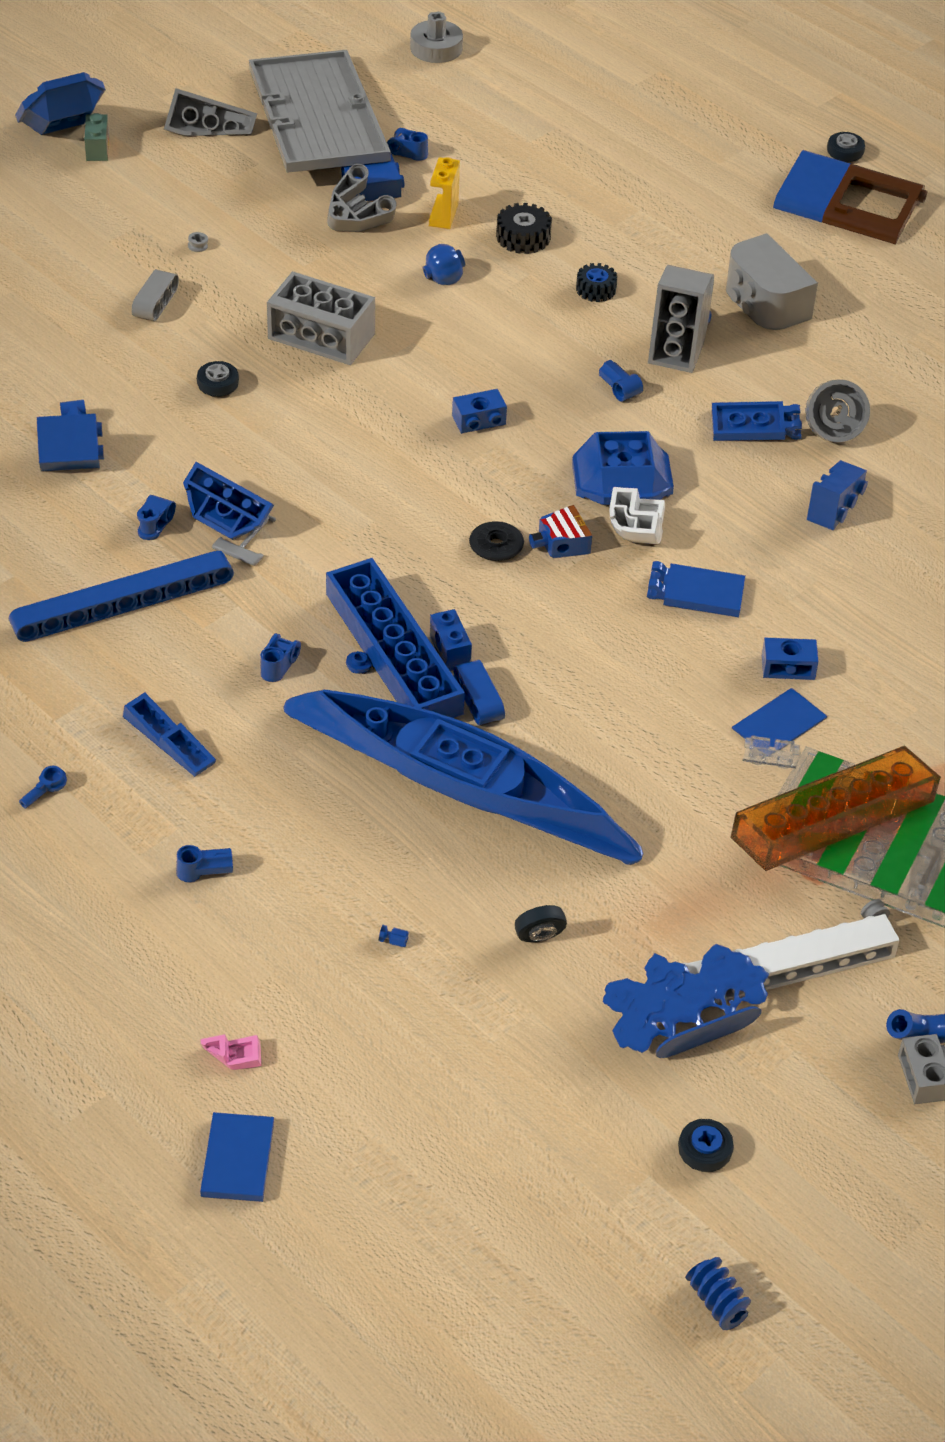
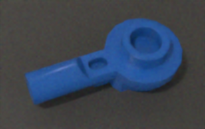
[346,651,372,674]
[19,765,67,809]

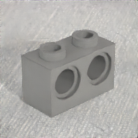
[898,1034,945,1104]

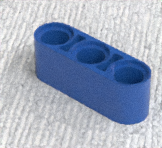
[453,660,505,725]

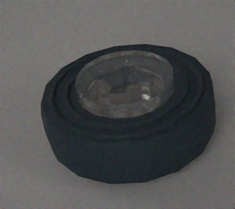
[515,905,567,942]

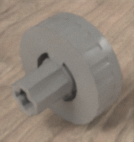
[410,11,463,63]
[805,379,870,442]

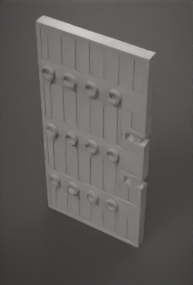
[249,50,391,173]

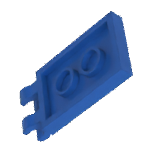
[712,401,802,441]
[647,561,746,618]

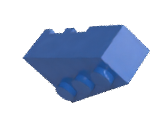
[807,460,868,530]

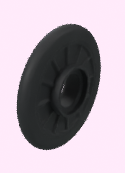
[469,521,524,561]

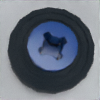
[678,1119,734,1172]

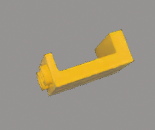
[429,157,460,229]

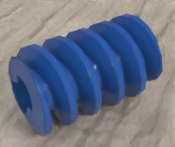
[685,1257,751,1331]

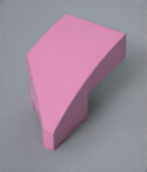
[200,1034,262,1070]

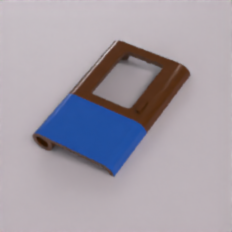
[773,150,928,245]

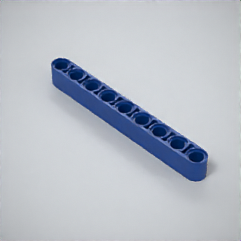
[8,551,234,642]

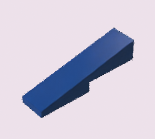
[123,692,216,777]

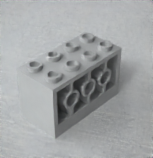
[267,271,375,365]

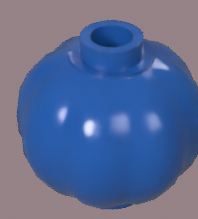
[422,244,466,285]

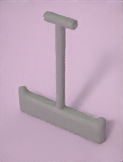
[212,515,276,566]

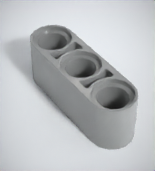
[132,269,179,321]

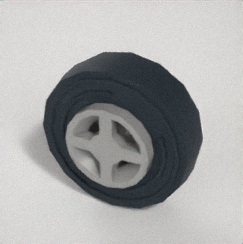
[827,132,865,162]
[196,361,239,397]

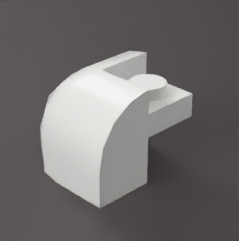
[609,487,665,544]

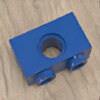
[452,389,507,434]
[430,609,472,671]
[761,637,819,680]

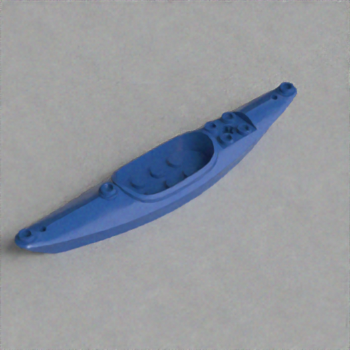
[283,689,643,865]

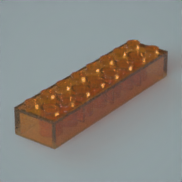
[730,745,941,871]

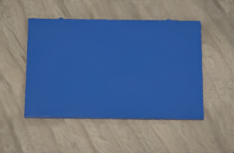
[732,688,827,758]

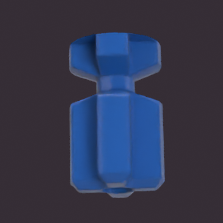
[378,925,409,947]

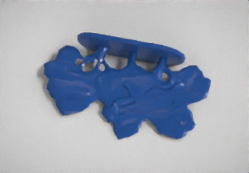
[603,944,769,1058]

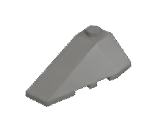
[164,88,257,136]

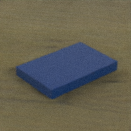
[200,1112,274,1202]

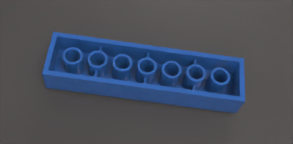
[326,558,465,718]

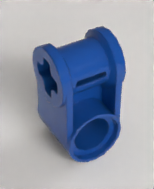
[387,128,428,161]
[137,495,176,540]
[260,633,301,682]

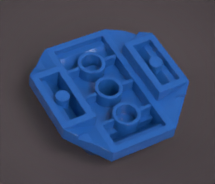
[15,72,106,135]
[572,431,674,505]

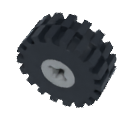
[496,203,552,254]

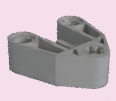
[327,164,396,232]

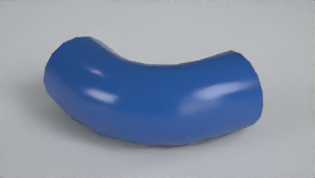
[886,1009,945,1044]

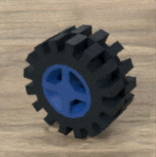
[576,263,618,302]

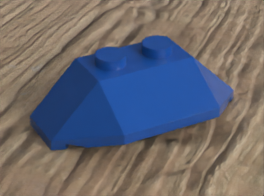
[183,462,274,540]

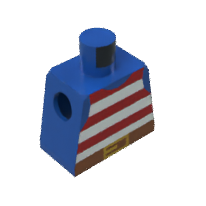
[529,505,592,558]

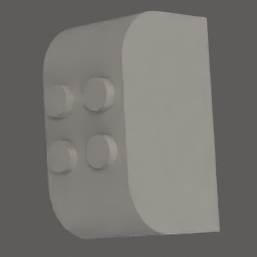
[726,233,818,330]
[648,265,714,373]

